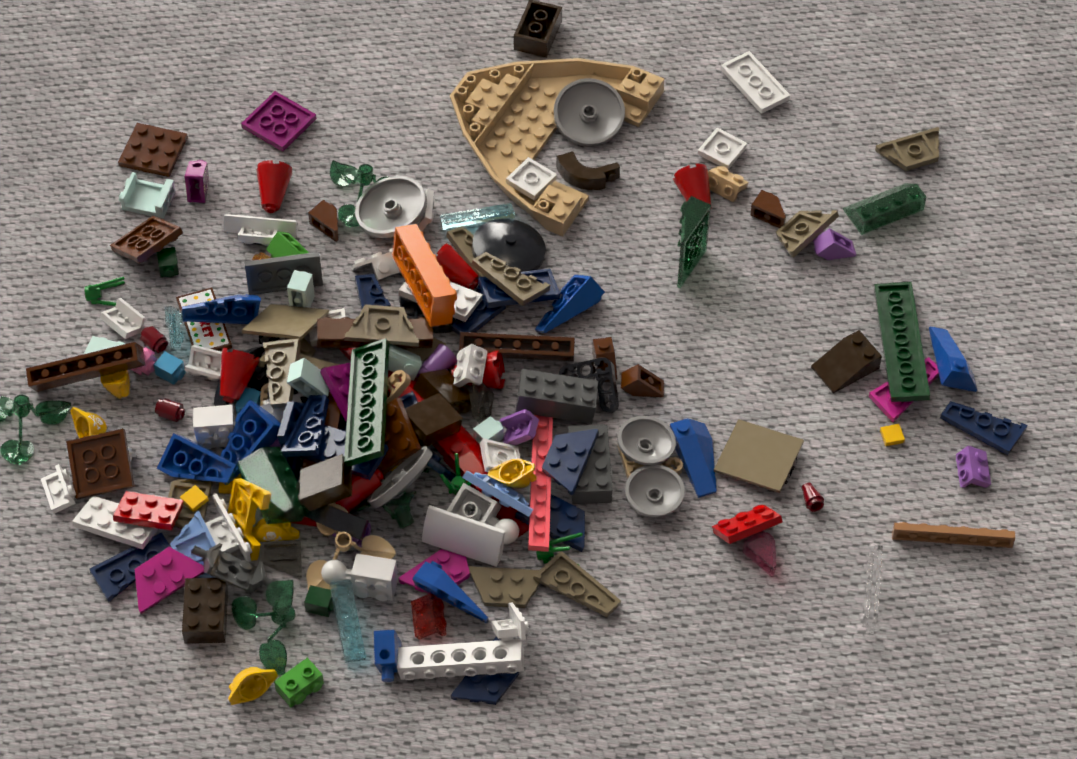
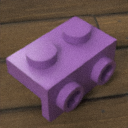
[499,409,539,446]
[956,446,991,488]

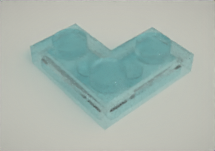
[165,306,184,348]

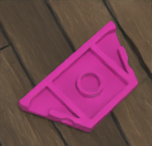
[135,547,205,614]
[398,549,470,599]

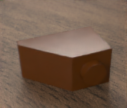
[750,190,786,228]
[308,200,339,242]
[592,337,618,382]
[621,364,664,397]

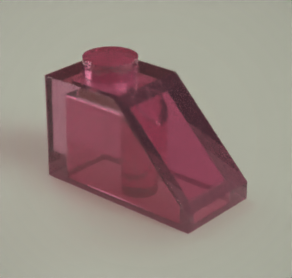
[743,531,776,577]

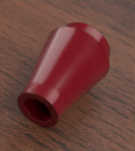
[801,482,824,512]

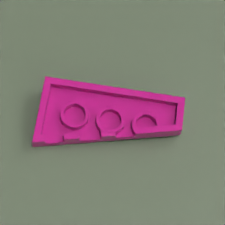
[869,357,939,423]

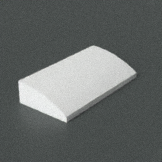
[422,505,505,567]

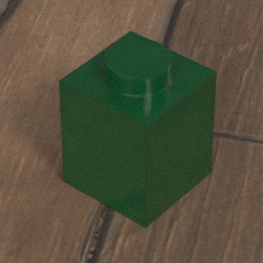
[157,247,179,277]
[304,585,337,617]

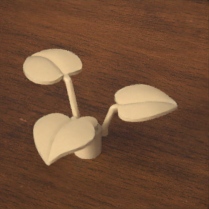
[306,503,396,590]

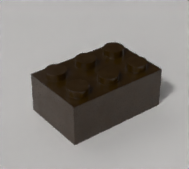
[514,0,562,58]
[182,578,228,644]

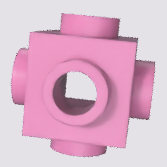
[131,347,158,376]

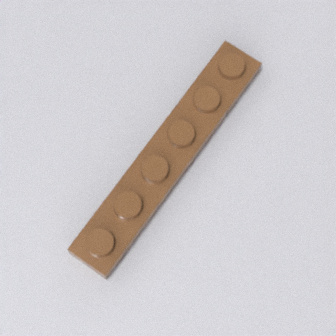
[892,522,1015,548]

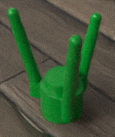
[84,277,125,306]
[440,453,472,495]
[536,533,583,566]

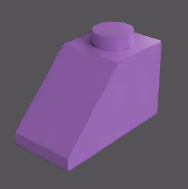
[813,228,856,260]

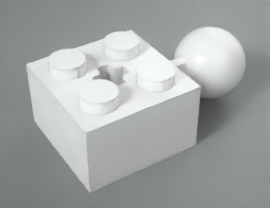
[193,405,236,449]
[447,483,519,544]
[321,553,398,601]

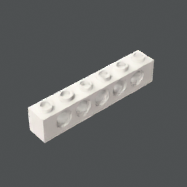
[397,639,524,680]

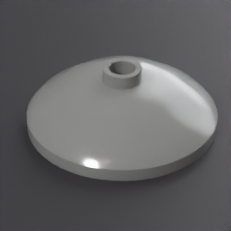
[617,416,676,465]
[625,465,685,517]

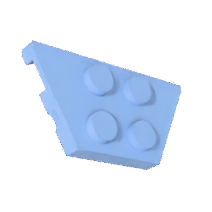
[462,471,533,517]
[170,511,216,578]

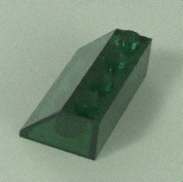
[843,183,927,235]
[237,446,308,524]

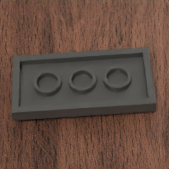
[244,252,323,295]

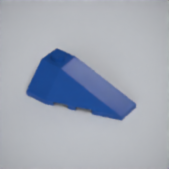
[929,326,978,392]
[412,561,489,623]

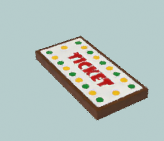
[176,288,232,352]

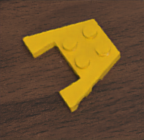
[227,478,271,561]

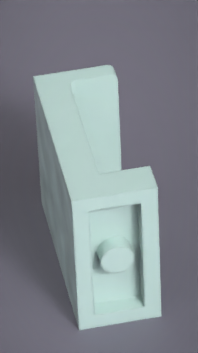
[119,172,176,218]

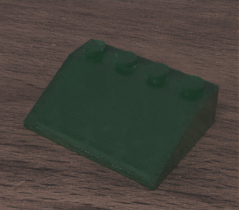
[677,196,711,288]

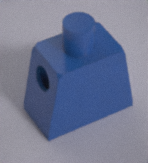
[374,630,402,682]

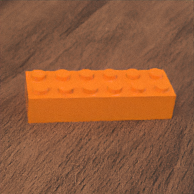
[392,224,457,327]

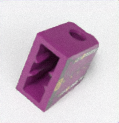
[184,160,209,203]

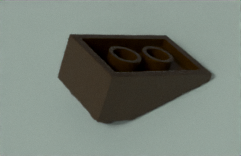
[811,330,882,394]

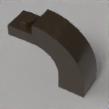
[556,151,620,190]

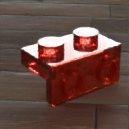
[411,593,447,639]

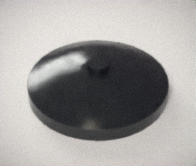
[472,219,546,272]

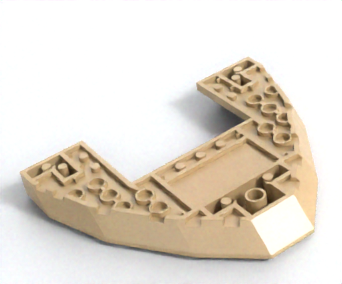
[450,58,664,237]

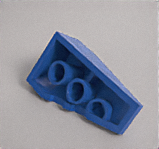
[535,275,605,333]
[180,294,261,324]
[220,400,281,485]
[670,418,717,498]
[156,433,238,483]

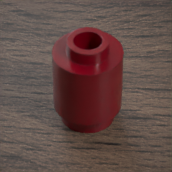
[140,326,168,353]
[155,398,185,422]

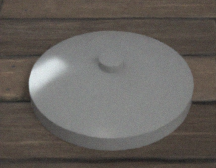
[554,78,625,147]
[355,176,427,238]
[368,447,432,508]

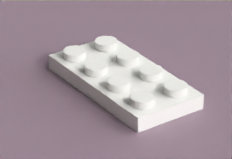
[720,51,790,114]
[398,281,483,322]
[72,495,158,549]

